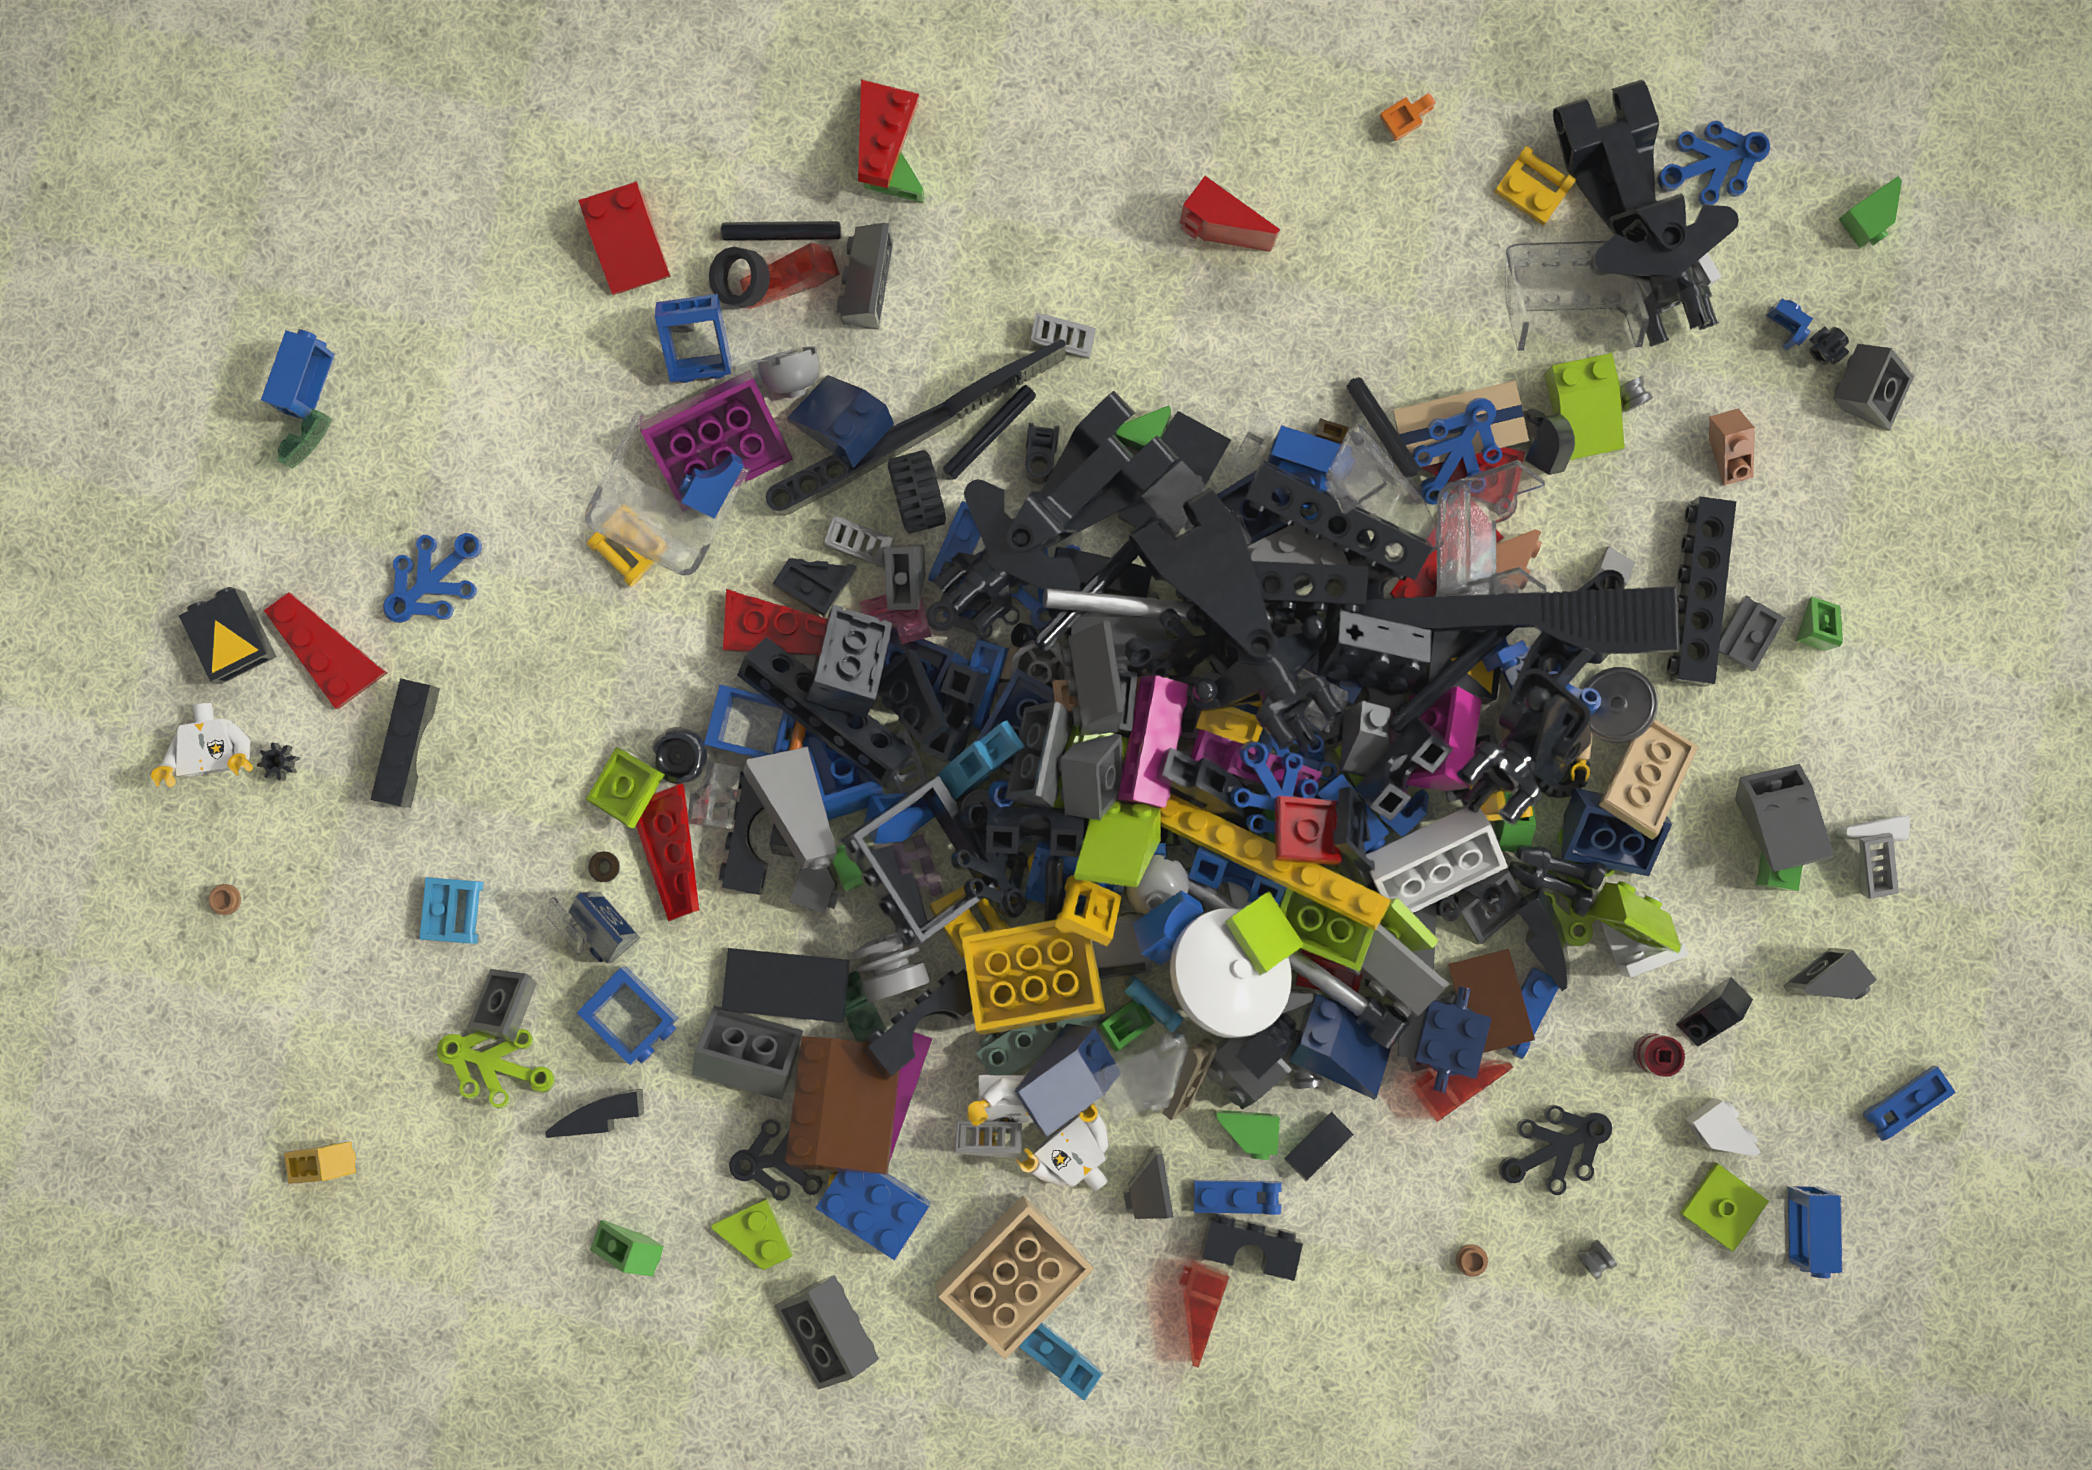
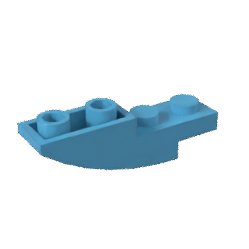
[936,721,1025,804]

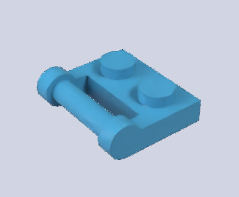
[419,877,484,944]
[1123,975,1184,1033]

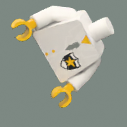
[151,703,253,787]
[967,1075,1033,1146]
[1015,1103,1109,1192]

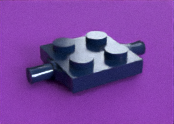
[1413,986,1491,1094]

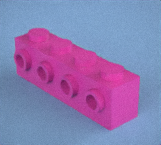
[1117,675,1188,808]

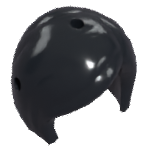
[652,727,707,784]

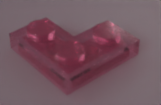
[860,595,932,644]

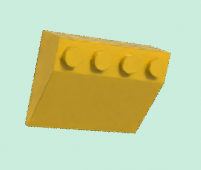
[962,915,1106,1035]

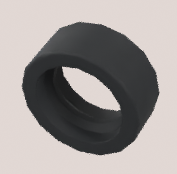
[709,246,770,308]

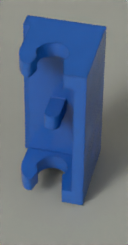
[1379,785,1429,837]

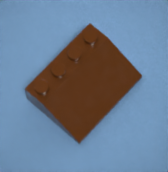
[785,1036,900,1175]

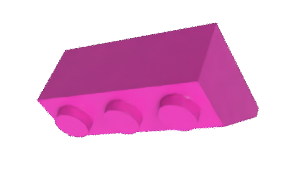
[1406,686,1482,791]

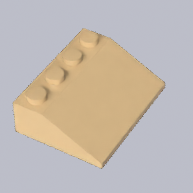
[935,1195,1094,1360]

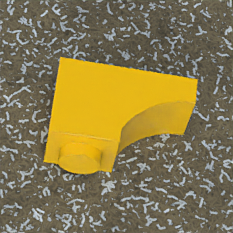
[284,1142,356,1184]

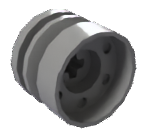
[852,932,930,1003]

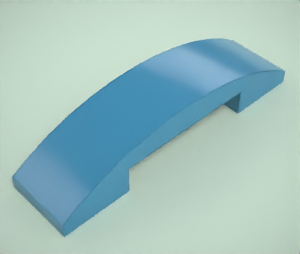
[1019,1323,1103,1401]

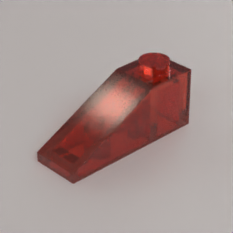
[739,243,840,309]
[1410,1060,1514,1122]
[1178,1259,1229,1368]

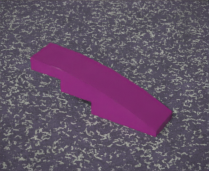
[1190,729,1322,798]
[889,1032,932,1163]

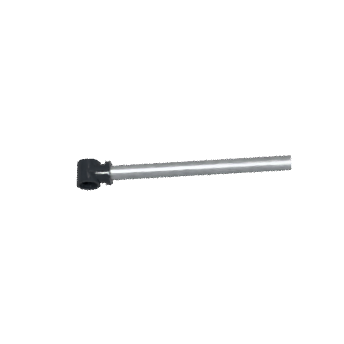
[1043,588,1318,637]
[1185,869,1410,1049]

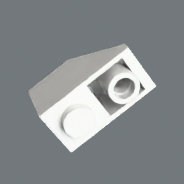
[1684,1098,1761,1156]

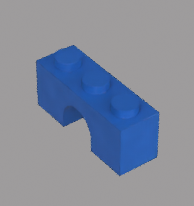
[1188,846,1287,906]

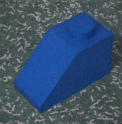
[864,793,935,844]

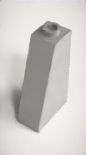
[743,747,837,870]

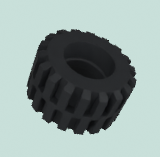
[888,450,946,534]

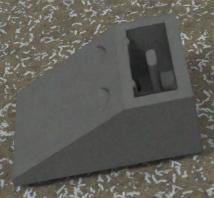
[1735,763,1834,872]

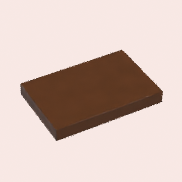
[1448,949,1535,1053]

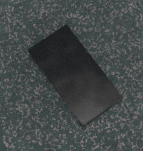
[1118,410,1231,539]
[722,948,850,1023]

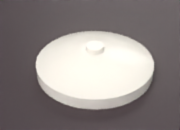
[1170,908,1291,1038]

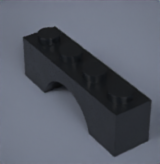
[370,678,440,808]
[719,771,768,895]
[863,968,973,1080]

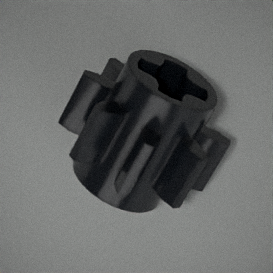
[1809,326,1849,365]
[257,742,300,781]

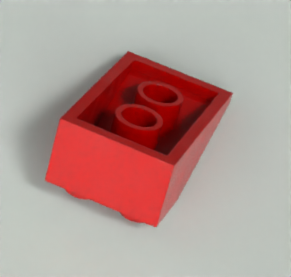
[1179,176,1280,252]
[578,181,671,295]

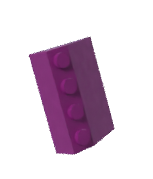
[639,370,793,512]

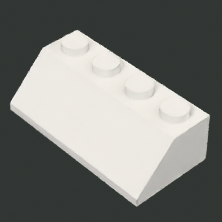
[1366,806,1507,913]

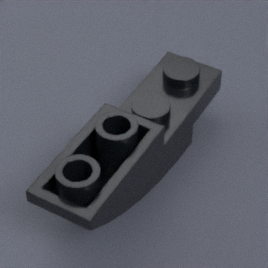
[1156,747,1263,834]

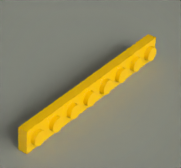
[1161,794,1390,931]

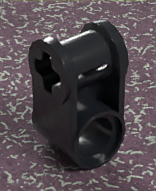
[1025,422,1060,484]

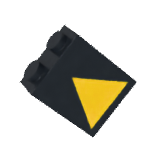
[179,587,277,684]
[1415,631,1501,705]

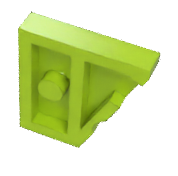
[711,1198,793,1270]

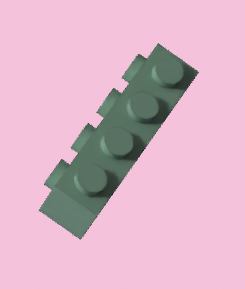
[976,1014,1102,1076]

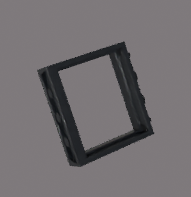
[841,776,997,947]

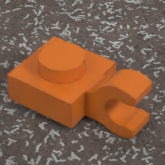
[1380,93,1436,142]

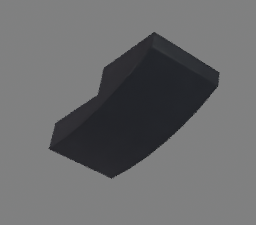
[1284,1112,1354,1181]

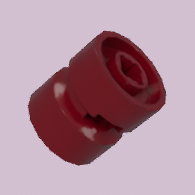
[1633,1033,1685,1077]

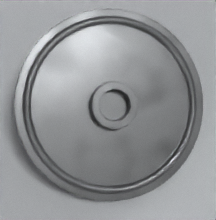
[1583,667,1658,743]

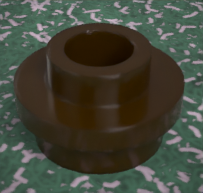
[588,851,620,882]

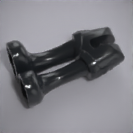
[1508,845,1606,917]

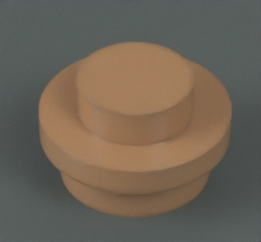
[209,884,241,915]
[1456,1244,1488,1277]

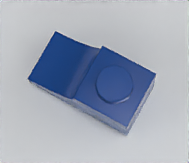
[678,453,744,519]
[1133,890,1203,965]

